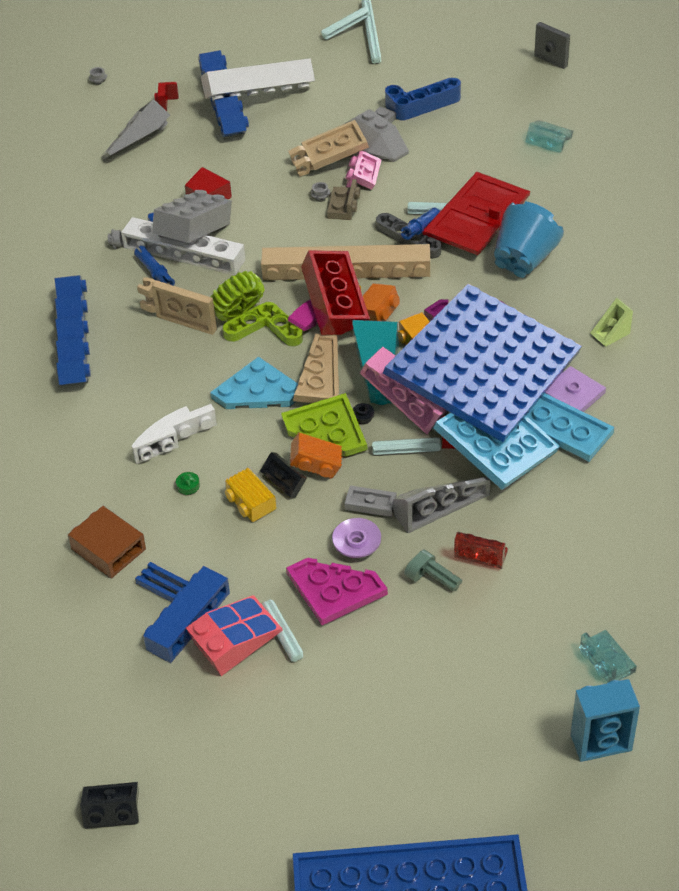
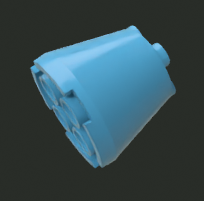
[494,201,564,278]

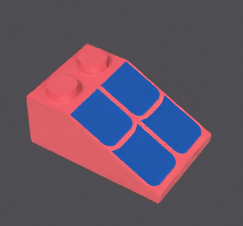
[186,595,283,676]

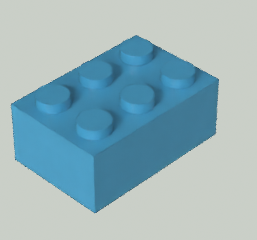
[570,679,640,762]

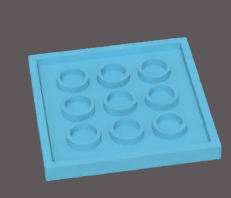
[433,413,560,490]

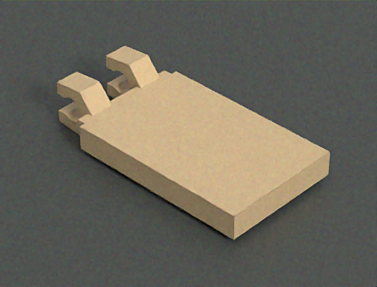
[288,120,369,177]
[137,277,217,335]

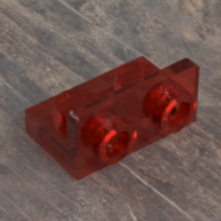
[454,532,508,569]

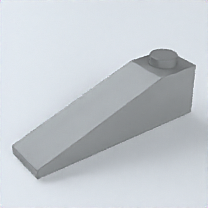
[393,477,490,534]

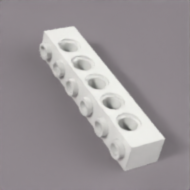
[121,217,245,276]

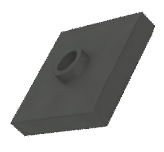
[534,22,570,69]

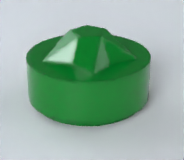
[176,472,200,495]

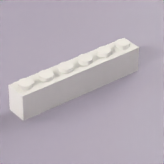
[201,58,315,101]

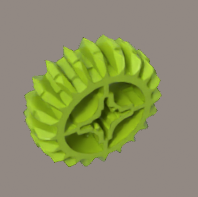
[210,271,265,322]

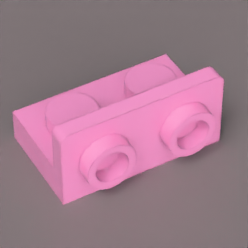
[345,151,381,190]

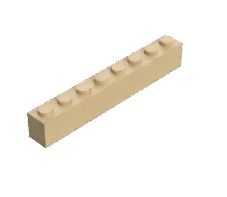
[261,244,430,280]

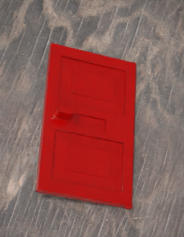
[422,172,530,255]

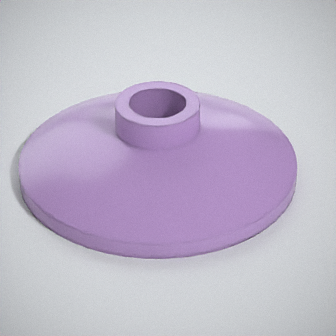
[332,518,381,558]

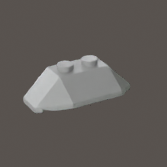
[344,109,409,162]

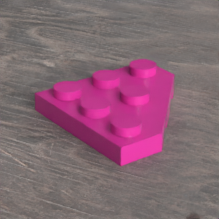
[286,558,388,625]

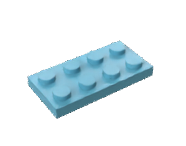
[526,393,614,462]

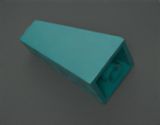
[353,320,399,405]

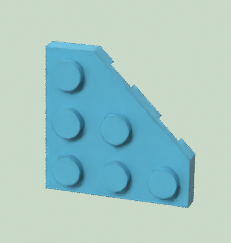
[210,357,298,409]

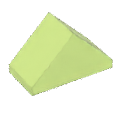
[590,298,633,347]

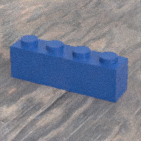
[143,566,230,663]

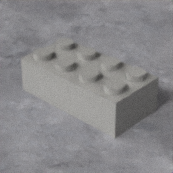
[152,190,232,243]

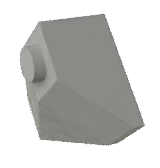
[101,99,170,159]

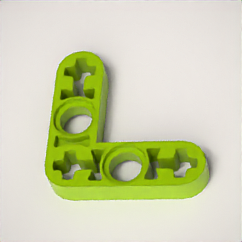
[223,302,303,346]

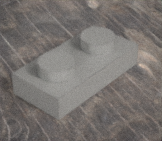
[345,486,397,517]

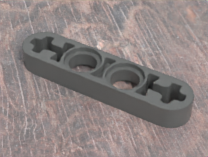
[376,213,441,259]

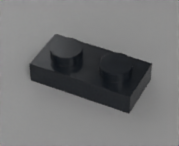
[260,452,307,498]

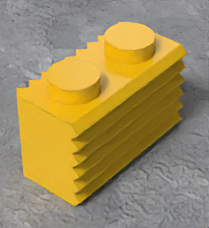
[225,468,277,522]

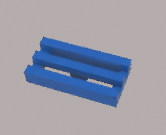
[135,562,189,602]

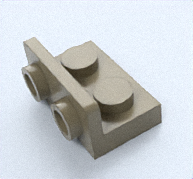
[327,179,360,220]

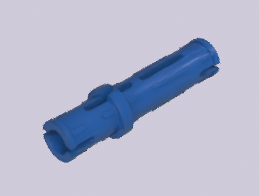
[401,207,440,240]
[134,246,175,286]

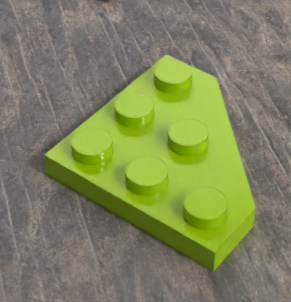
[281,393,368,457]

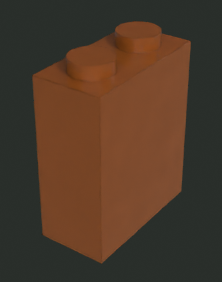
[68,506,146,579]

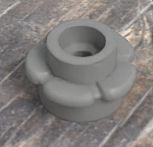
[89,67,107,84]
[311,182,330,200]
[108,229,123,249]

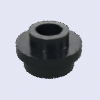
[353,403,375,424]

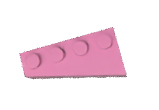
[360,347,448,434]

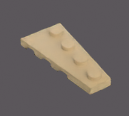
[293,334,339,403]

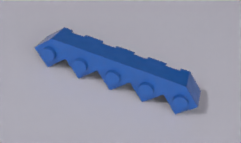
[198,50,249,137]
[54,275,91,385]

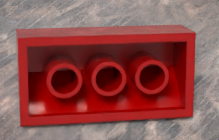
[301,250,370,335]

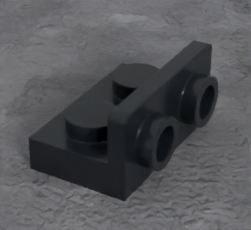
[80,782,139,828]

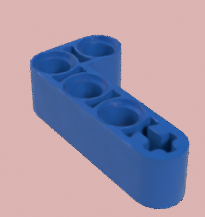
[385,78,461,121]

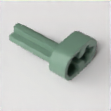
[404,549,462,591]

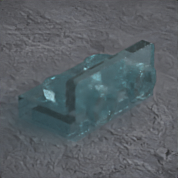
[526,120,573,152]
[579,630,637,682]

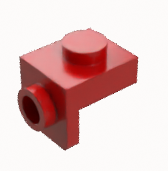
[154,82,179,111]

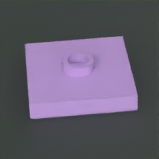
[545,366,606,412]

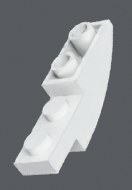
[132,404,217,464]

